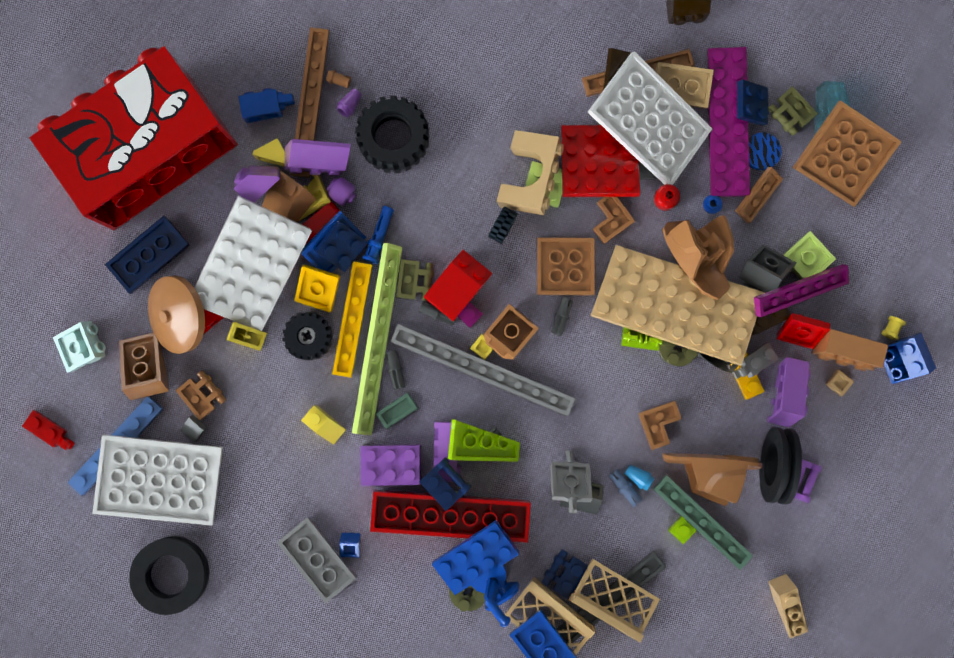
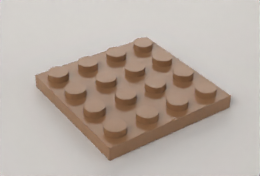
[792,101,902,207]

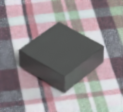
[181,415,207,442]

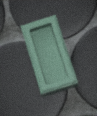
[376,392,418,429]

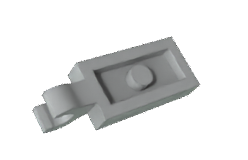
[732,342,779,379]

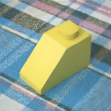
[301,405,346,445]

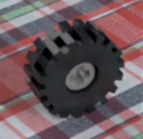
[282,312,333,361]

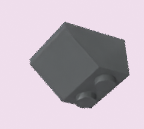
[739,244,797,293]

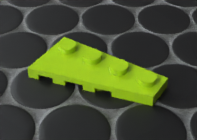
[448,419,520,462]

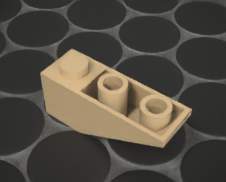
[768,574,808,639]

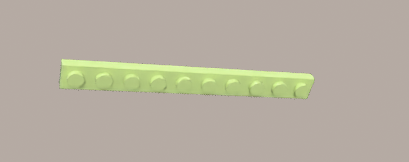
[352,243,403,436]

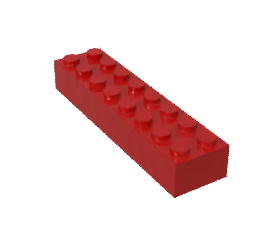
[370,489,531,543]

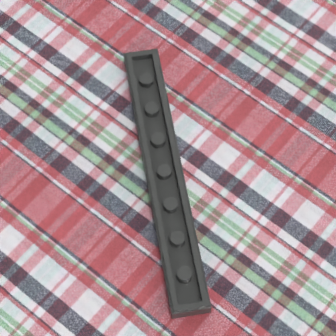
[556,551,666,643]

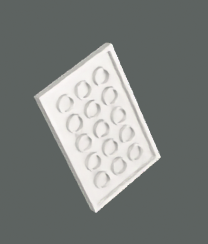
[588,51,712,185]
[194,196,312,331]
[92,435,223,525]

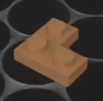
[593,197,635,244]
[638,401,682,450]

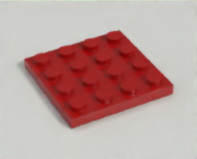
[561,125,640,197]

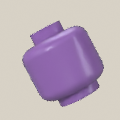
[327,177,356,206]

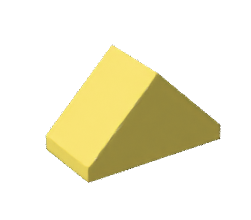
[252,138,285,167]
[227,322,267,351]

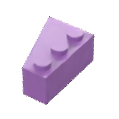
[767,357,811,427]
[434,421,461,481]

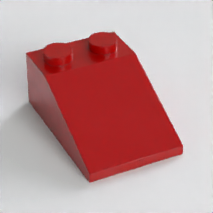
[424,250,493,321]

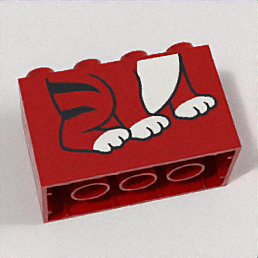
[29,46,239,230]

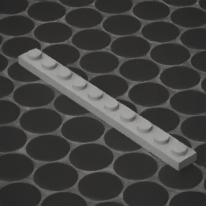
[390,324,575,416]

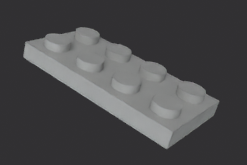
[277,516,357,604]

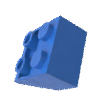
[884,333,936,384]

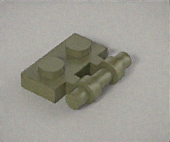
[768,86,818,136]
[396,259,434,301]

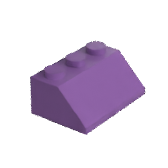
[285,139,350,177]
[233,165,281,203]

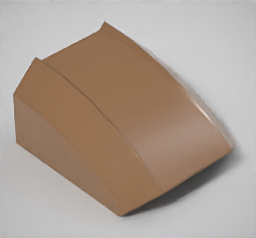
[484,304,539,359]

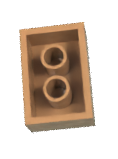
[811,329,888,371]

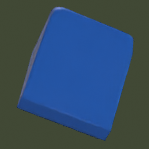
[340,533,361,558]

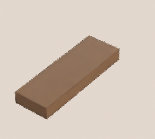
[735,167,783,223]

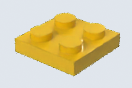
[294,264,341,312]

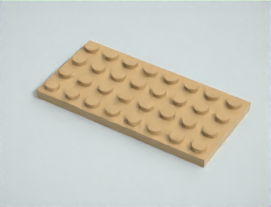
[591,245,765,366]

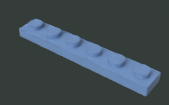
[67,396,164,496]

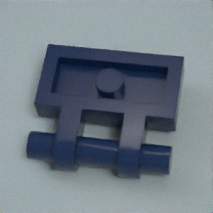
[542,549,588,599]

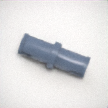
[609,469,643,507]

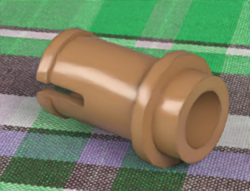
[326,70,351,89]

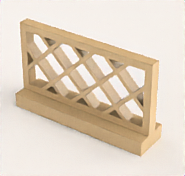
[568,559,660,643]
[505,577,595,655]

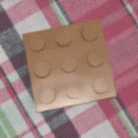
[537,238,595,296]

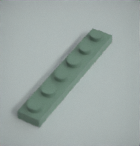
[653,475,753,570]

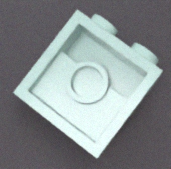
[53,321,106,373]

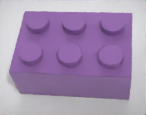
[361,444,421,486]

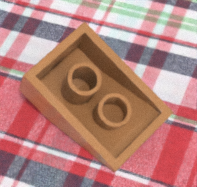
[262,171,316,222]
[119,333,169,401]

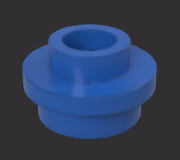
[703,195,722,214]

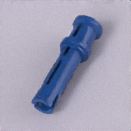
[362,206,394,264]

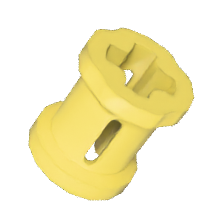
[881,316,906,341]

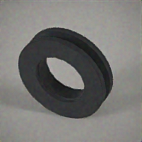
[759,427,802,505]
[129,536,209,615]

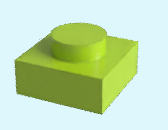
[668,516,697,545]

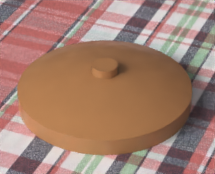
[148,275,205,354]

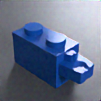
[238,88,295,123]

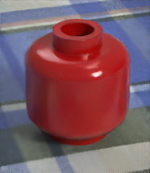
[653,184,680,211]

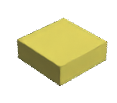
[470,334,493,360]

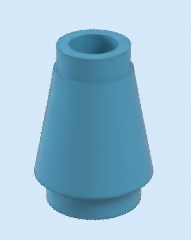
[625,464,655,491]

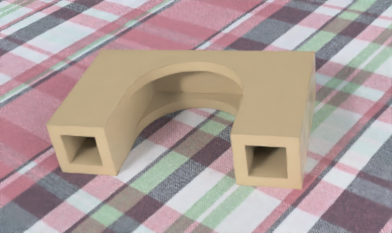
[496,130,564,215]

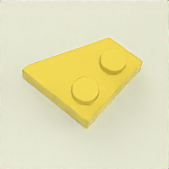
[299,175,331,221]

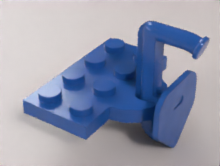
[432,520,520,627]

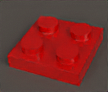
[777,313,831,349]

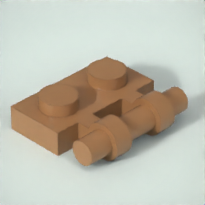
[175,370,227,420]

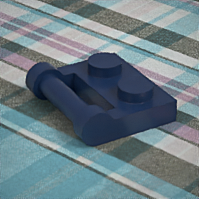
[419,457,472,511]

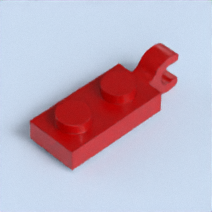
[22,410,75,450]

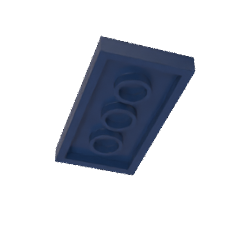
[104,216,190,294]

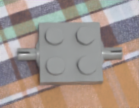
[550,450,592,513]

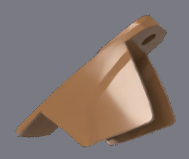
[662,215,734,300]
[663,453,762,506]

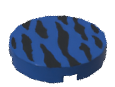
[749,133,781,171]

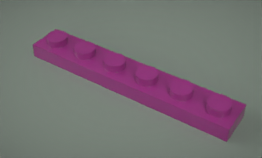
[754,264,849,317]

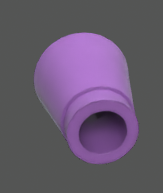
[336,88,362,118]

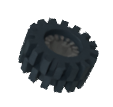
[488,206,518,244]

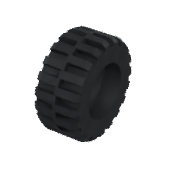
[355,95,430,173]

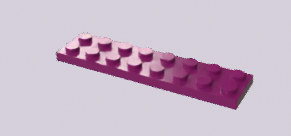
[707,47,750,197]

